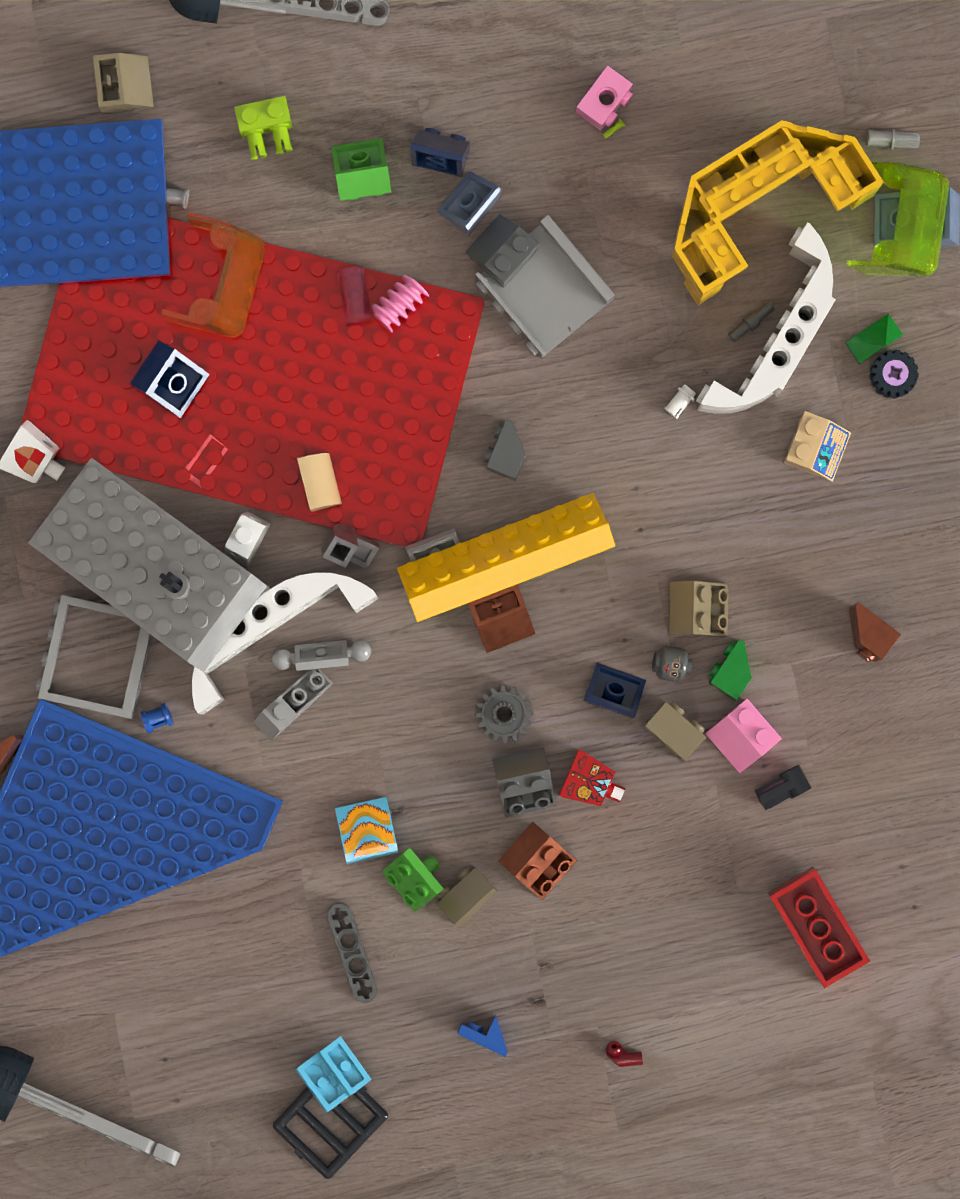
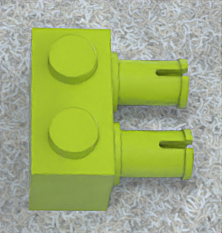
[234,96,293,160]

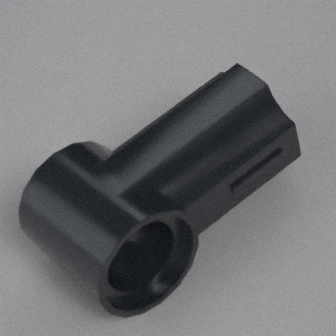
[754,765,812,810]

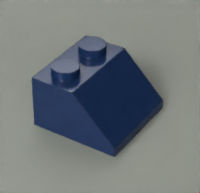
[130,340,210,418]

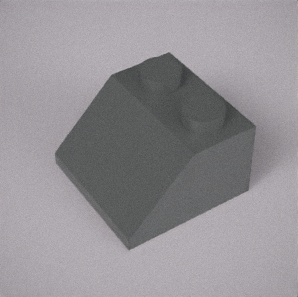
[465,214,539,288]

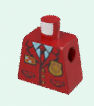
[559,749,625,806]

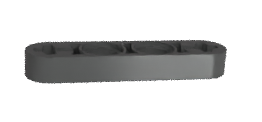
[328,903,377,1003]

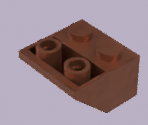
[468,584,536,653]
[498,822,577,900]

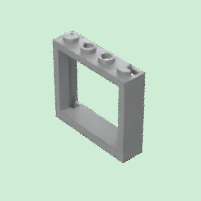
[35,595,153,719]

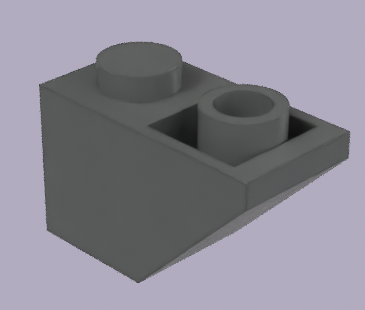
[484,418,526,481]

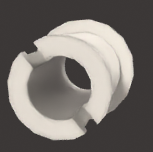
[664,384,696,419]

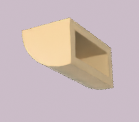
[297,453,342,512]

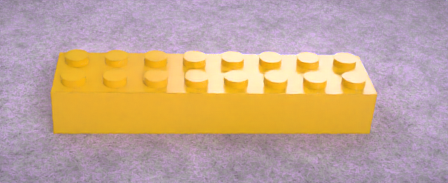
[397,492,615,622]

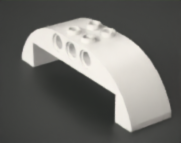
[192,573,378,714]

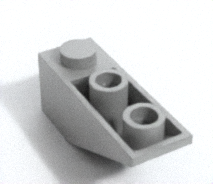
[253,669,334,741]

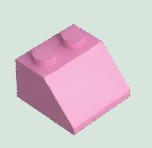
[705,699,782,774]

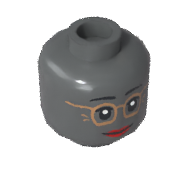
[652,646,692,682]

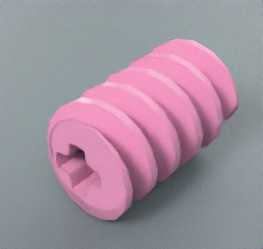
[372,275,429,333]

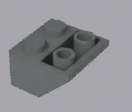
[492,748,556,817]

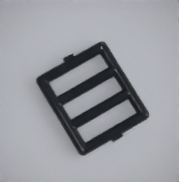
[273,1086,388,1179]

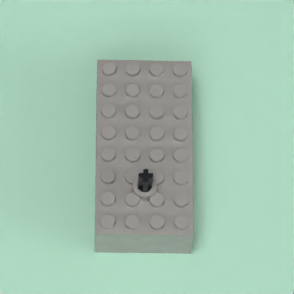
[28,458,267,672]

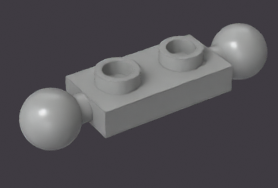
[272,640,371,671]

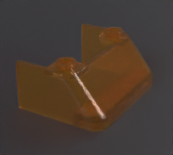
[161,213,265,338]

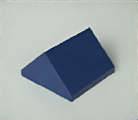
[583,663,646,719]

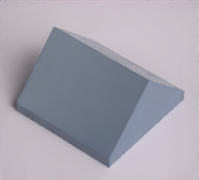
[437,171,501,237]

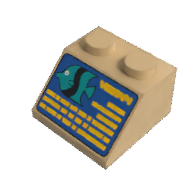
[783,411,851,482]

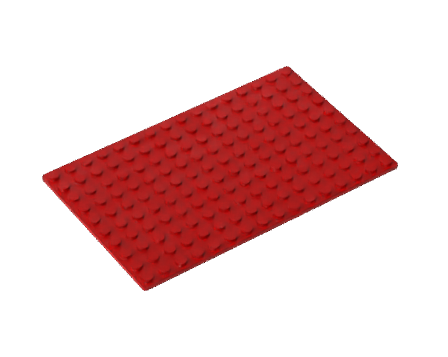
[21,218,484,547]

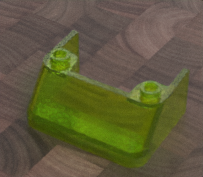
[847,162,949,276]

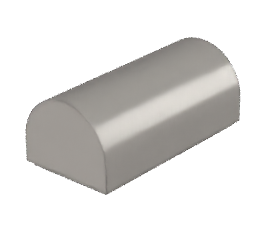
[405,528,460,562]

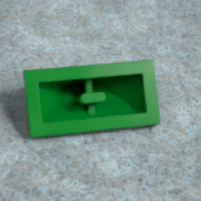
[845,313,903,364]

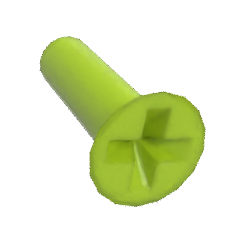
[603,118,626,139]

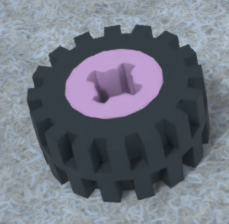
[869,350,919,399]

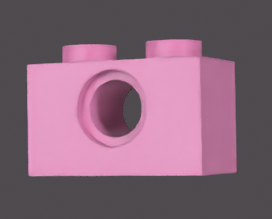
[576,65,633,131]

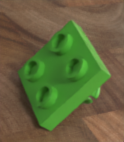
[381,848,444,912]

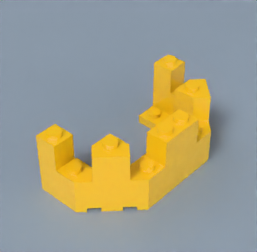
[672,120,884,306]

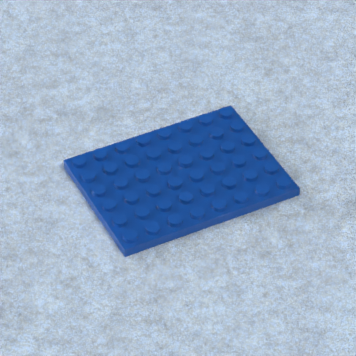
[0,119,171,288]

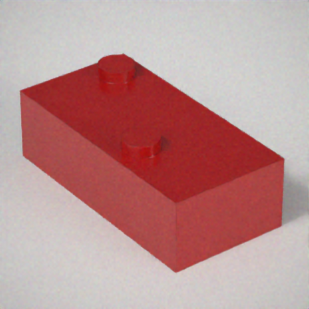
[768,866,870,988]

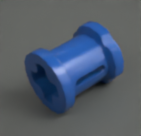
[140,703,173,733]

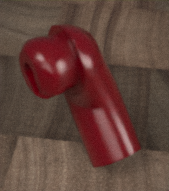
[606,1041,643,1067]

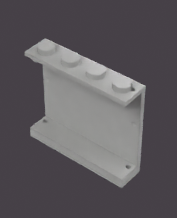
[475,215,615,358]

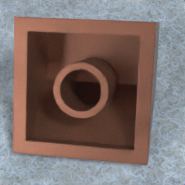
[849,602,901,662]

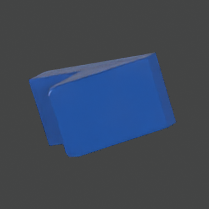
[457,1015,508,1057]

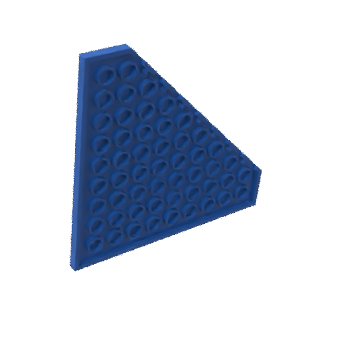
[0,699,283,957]

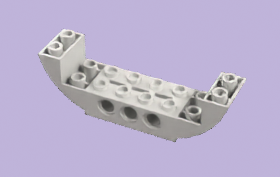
[696,222,836,414]

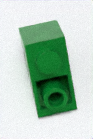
[708,639,752,701]

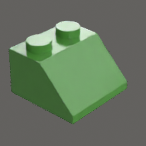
[331,138,392,201]

